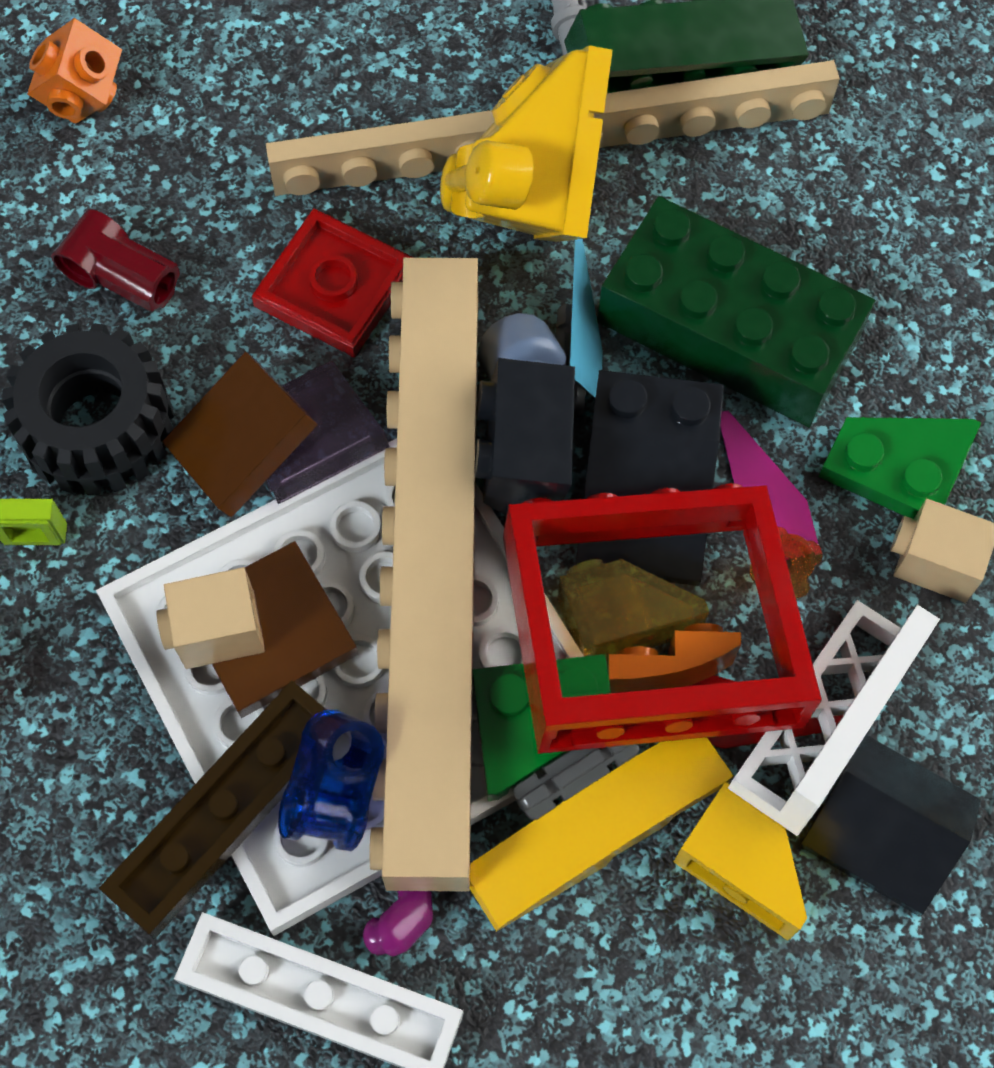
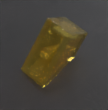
[557,559,709,661]

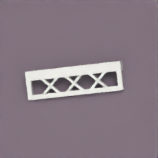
[727,600,940,837]

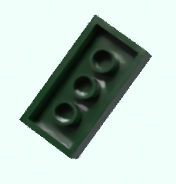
[597,196,876,428]

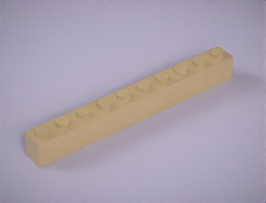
[370,258,478,891]

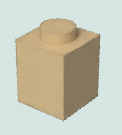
[890,498,994,603]
[156,567,265,669]

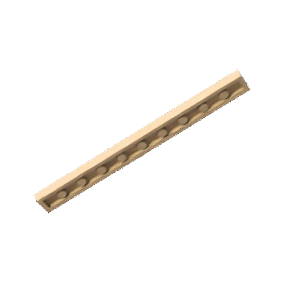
[266,60,840,196]

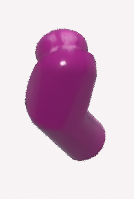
[363,891,433,957]

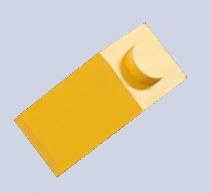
[674,782,807,940]

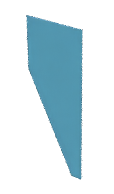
[570,239,603,398]

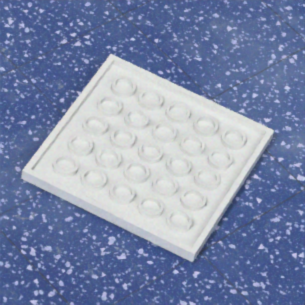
[96,438,584,936]

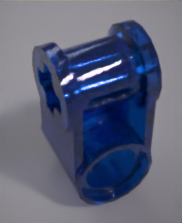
[278,710,385,852]

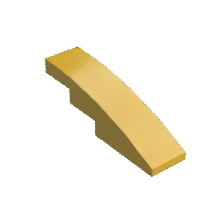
[470,737,734,932]

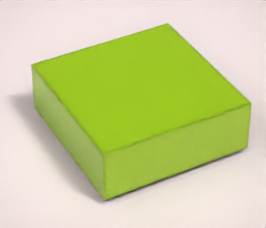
[0,499,67,545]

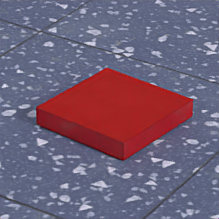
[251,208,414,358]

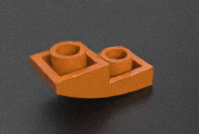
[607,623,741,693]

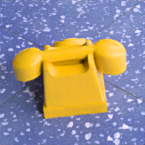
[440,46,613,242]

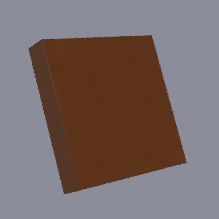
[162,351,318,518]
[212,541,359,718]

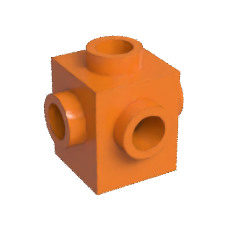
[27,18,122,124]

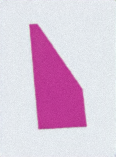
[720,410,821,560]

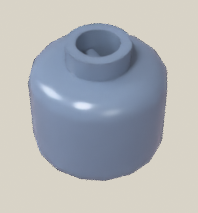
[478,313,567,381]

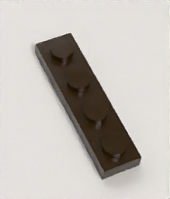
[98,681,344,940]

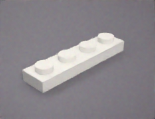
[174,912,464,1068]

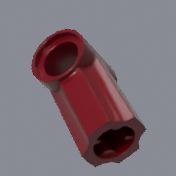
[51,209,180,312]

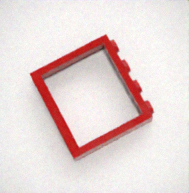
[503,483,822,754]

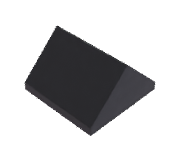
[800,735,981,917]

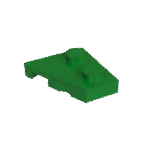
[818,417,981,519]
[472,654,611,801]

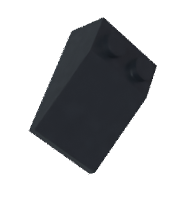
[575,370,724,586]

